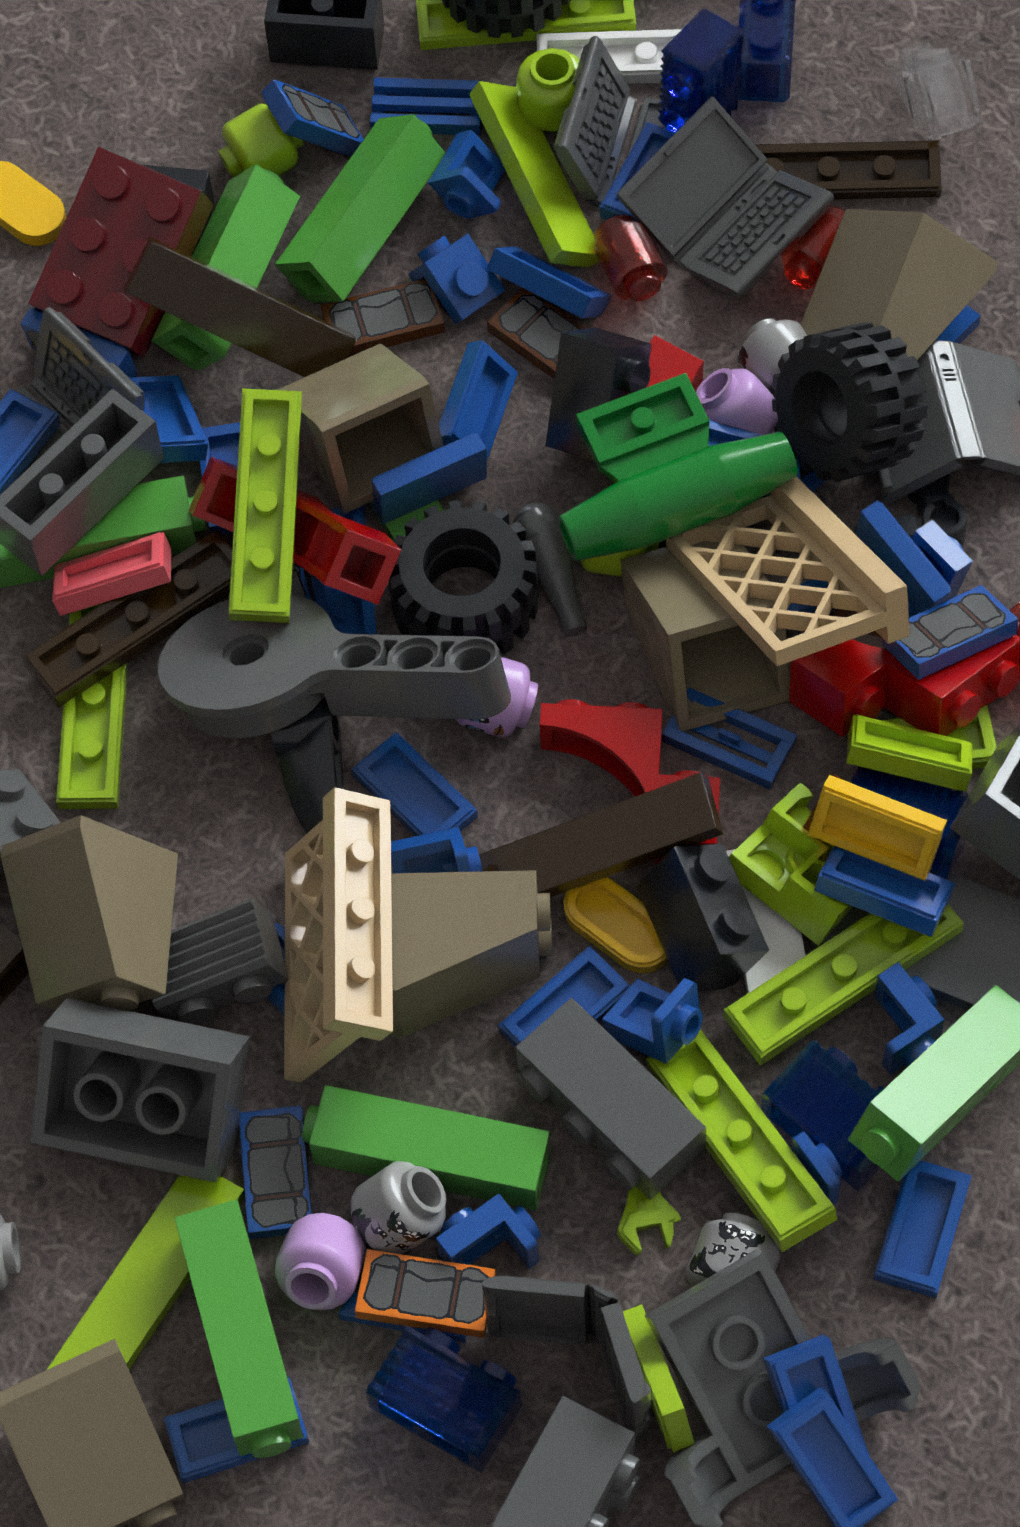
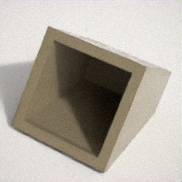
[801,209,999,361]
[278,343,444,514]
[620,541,790,731]
[1,815,178,1011]
[391,870,552,1037]
[0,1339,185,1527]

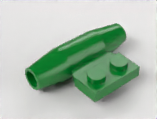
[558,373,798,561]

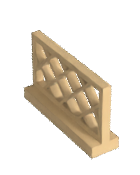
[666,477,910,666]
[284,787,393,1083]

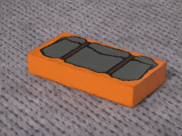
[355,1249,496,1338]

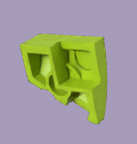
[729,783,854,946]

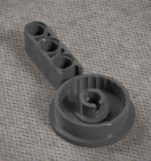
[158,594,511,738]

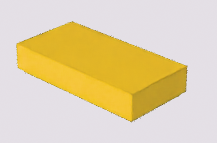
[808,775,947,881]

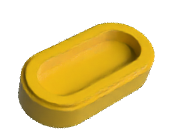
[0,161,66,246]
[563,877,668,973]

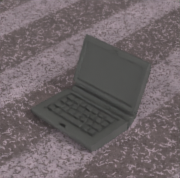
[553,36,700,207]
[616,96,834,298]
[16,307,145,475]
[875,341,1020,504]
[482,1276,651,1448]

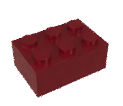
[28,146,214,359]

